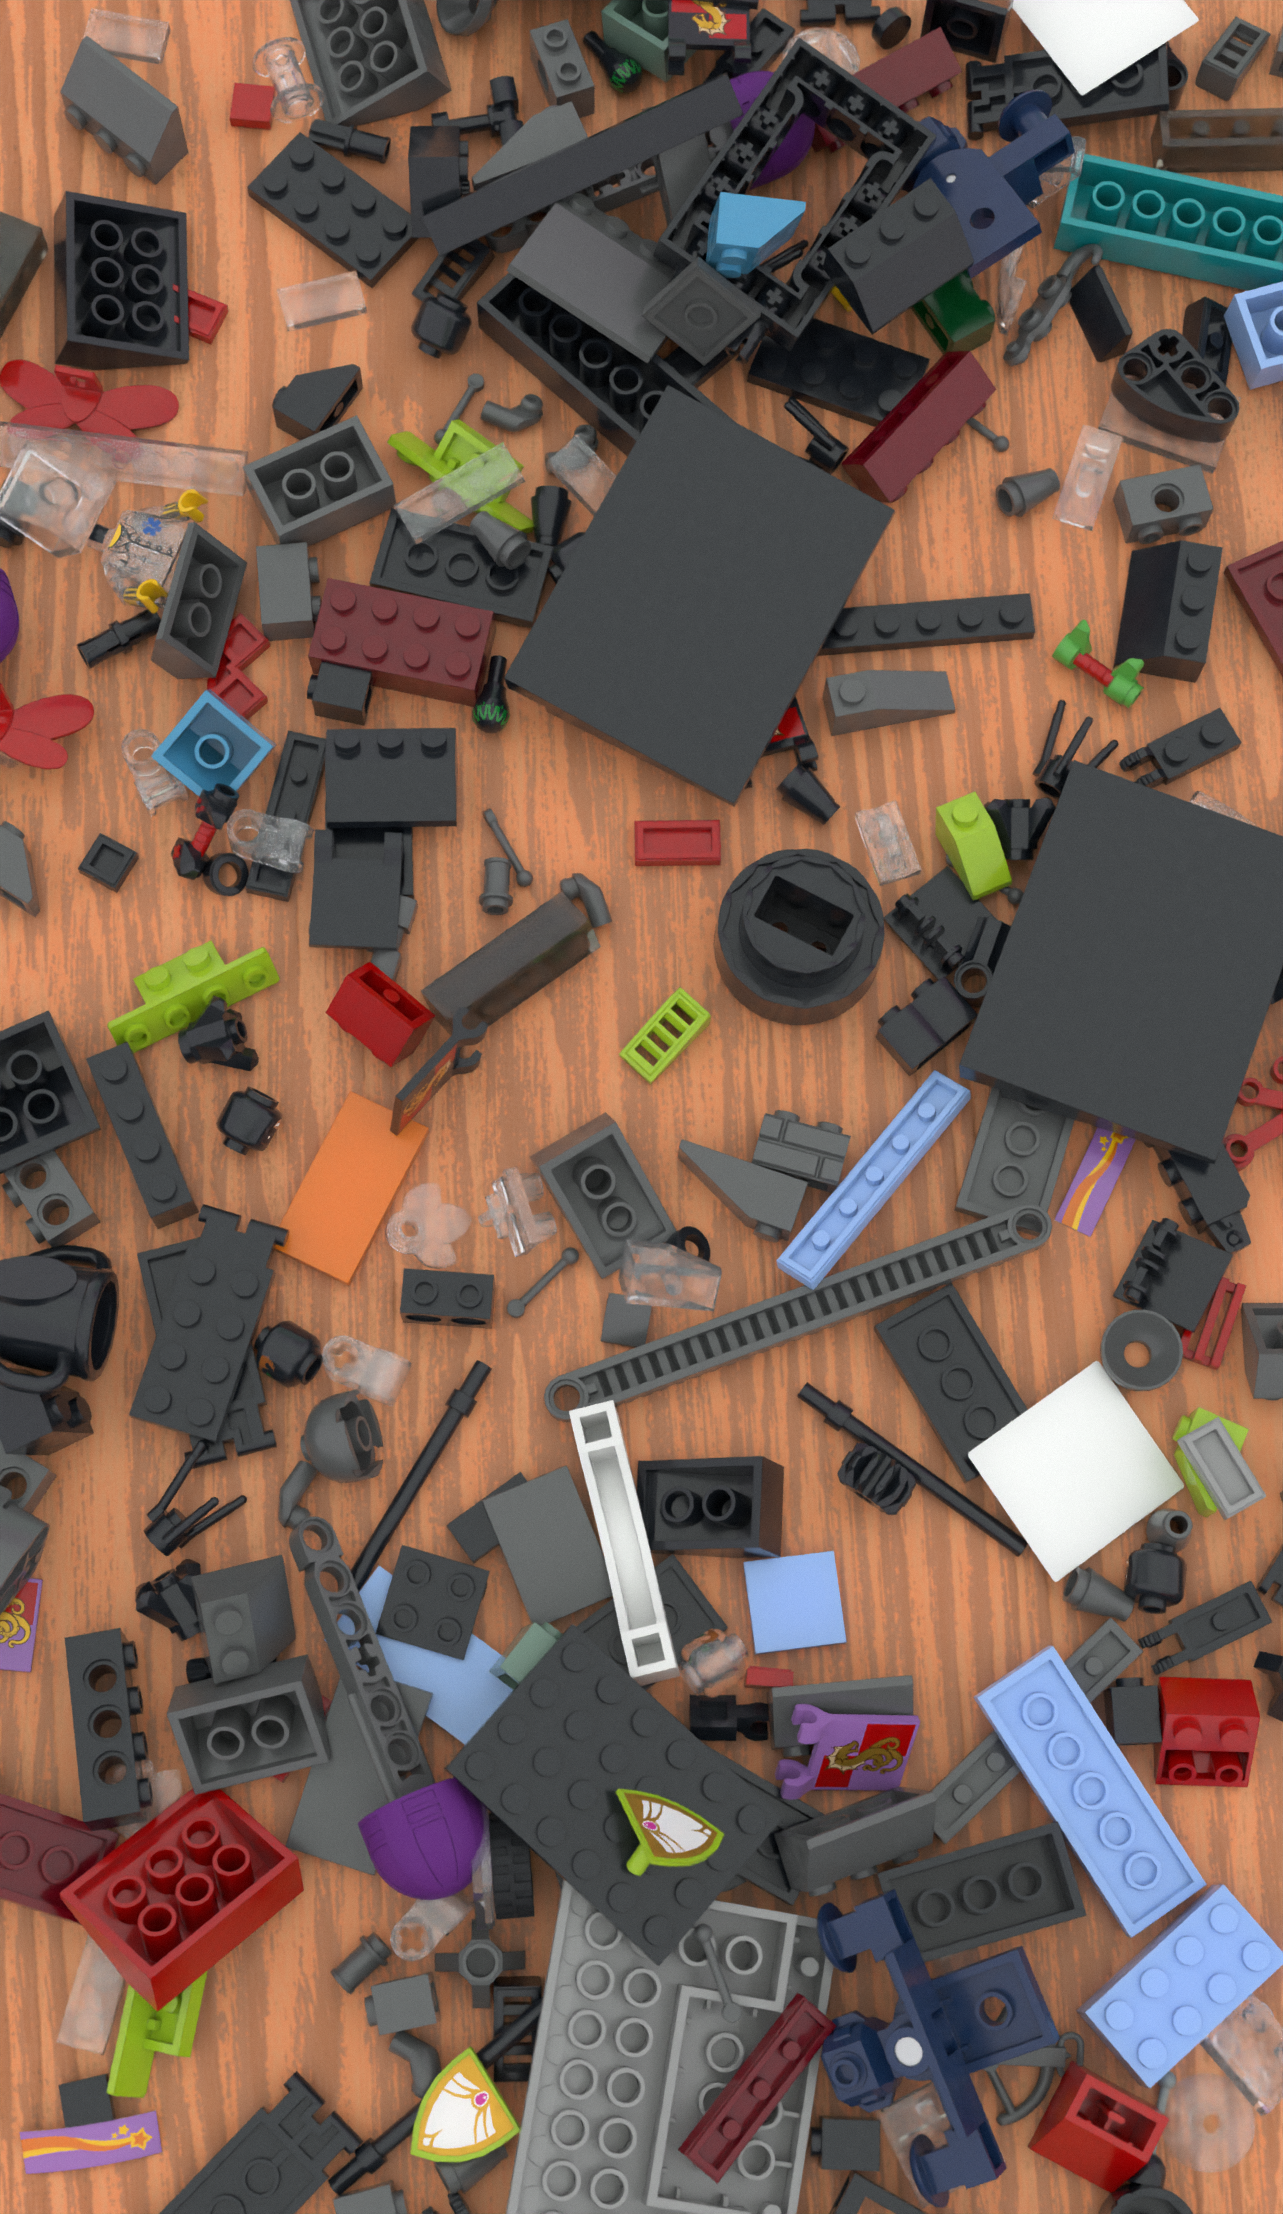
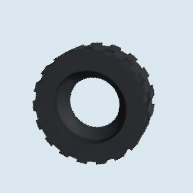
[489,1813,534,1920]

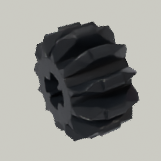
[837,1443,916,1515]

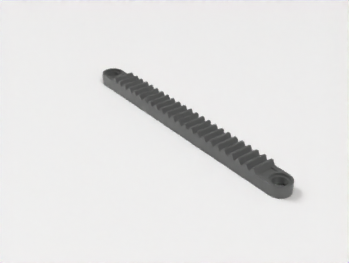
[544,1204,1052,1423]

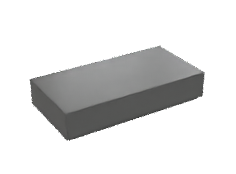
[1177,1417,1266,1521]

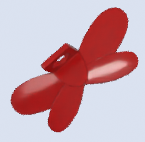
[0,359,179,461]
[0,683,94,770]

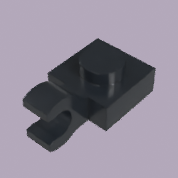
[689,1695,769,1741]

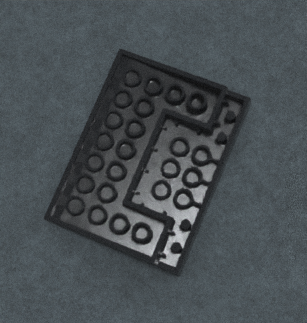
[504,385,895,807]
[959,760,1283,1164]

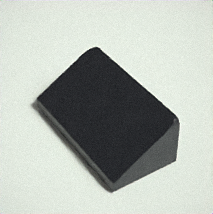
[1069,265,1133,362]
[1182,297,1232,385]

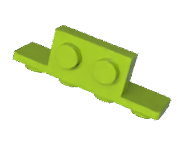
[387,419,534,534]
[107,941,280,1053]
[107,1971,207,2098]

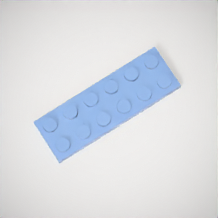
[973,1645,1207,1938]

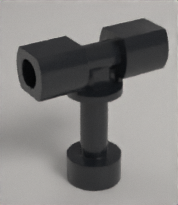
[431,76,523,148]

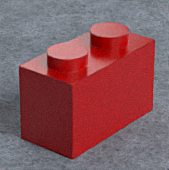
[325,962,436,1067]

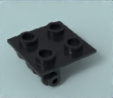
[884,866,997,980]
[1113,1218,1233,1333]
[376,1545,490,1660]

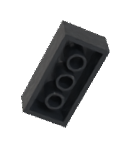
[873,1821,1087,1963]

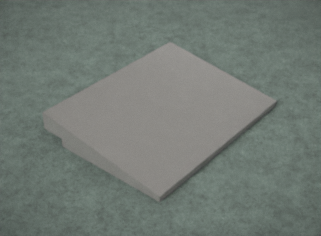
[505,1879,834,2214]

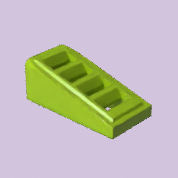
[619,987,711,1085]

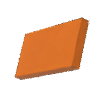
[274,1091,429,1286]

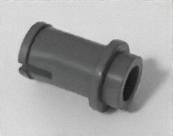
[479,857,513,915]
[331,1932,392,1994]

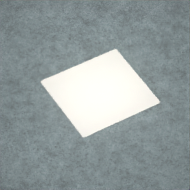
[1012,0,1199,95]
[968,1361,1184,1582]

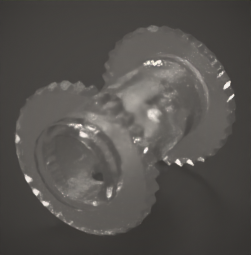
[252,37,325,123]

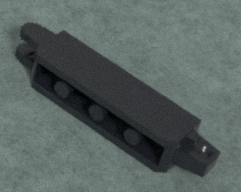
[1144,1142,1251,1254]

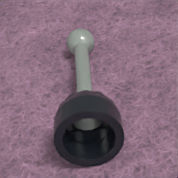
[1126,2071,1176,2188]

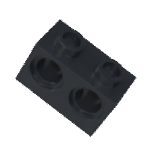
[400,1268,496,1329]

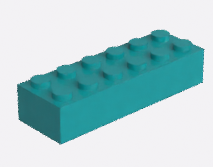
[1053,152,1283,291]

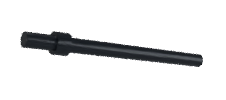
[350,1360,492,1591]
[797,1382,1028,1557]
[328,1996,543,2195]

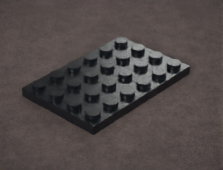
[444,1624,784,1966]

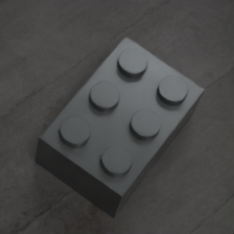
[243,415,397,547]

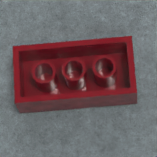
[308,578,496,707]

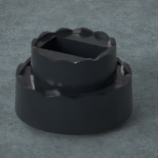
[714,849,885,1025]

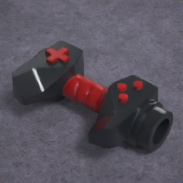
[171,783,239,880]

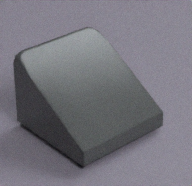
[601,1293,653,1348]

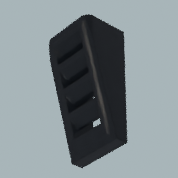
[411,239,495,302]
[493,1976,541,2082]

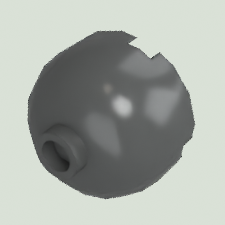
[300,1389,383,1483]

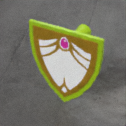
[616,1788,725,1876]
[411,2047,520,2162]

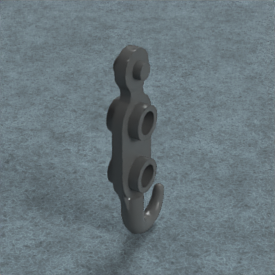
[1003,243,1103,366]

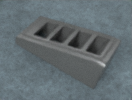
[1195,17,1271,101]

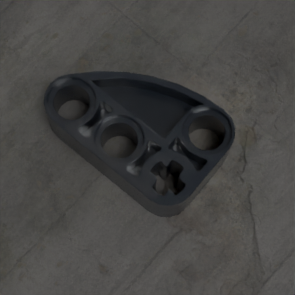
[1111,329,1239,443]

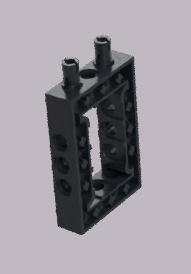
[653,37,936,364]

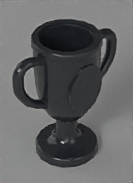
[0,1245,119,1395]

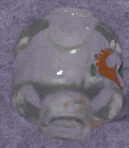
[678,1628,748,1698]

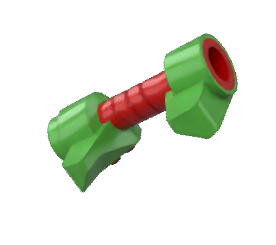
[1052,620,1144,708]

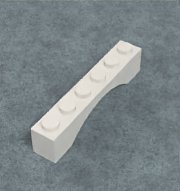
[569,1400,680,1686]

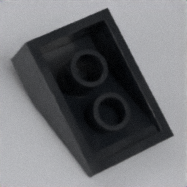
[637,1456,784,1558]

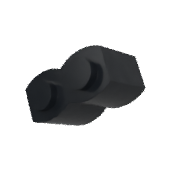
[876,976,978,1076]

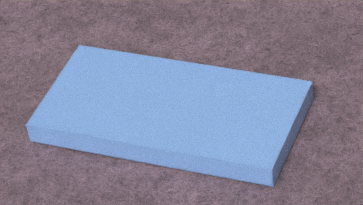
[324,1566,513,1745]

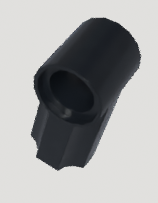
[954,917,1011,1008]

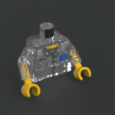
[87,489,208,613]

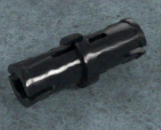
[76,609,161,669]

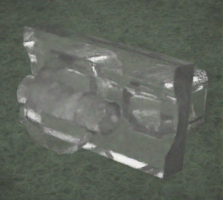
[854,800,922,886]
[478,1167,557,1257]

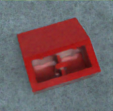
[1154,1677,1260,1787]
[1027,2060,1169,2193]

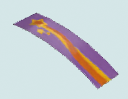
[1054,1127,1136,1237]
[20,2110,162,2174]

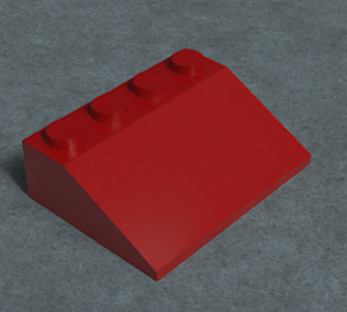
[59,1788,304,2012]

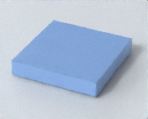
[743,1551,847,1655]

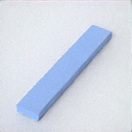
[776,1070,971,1290]

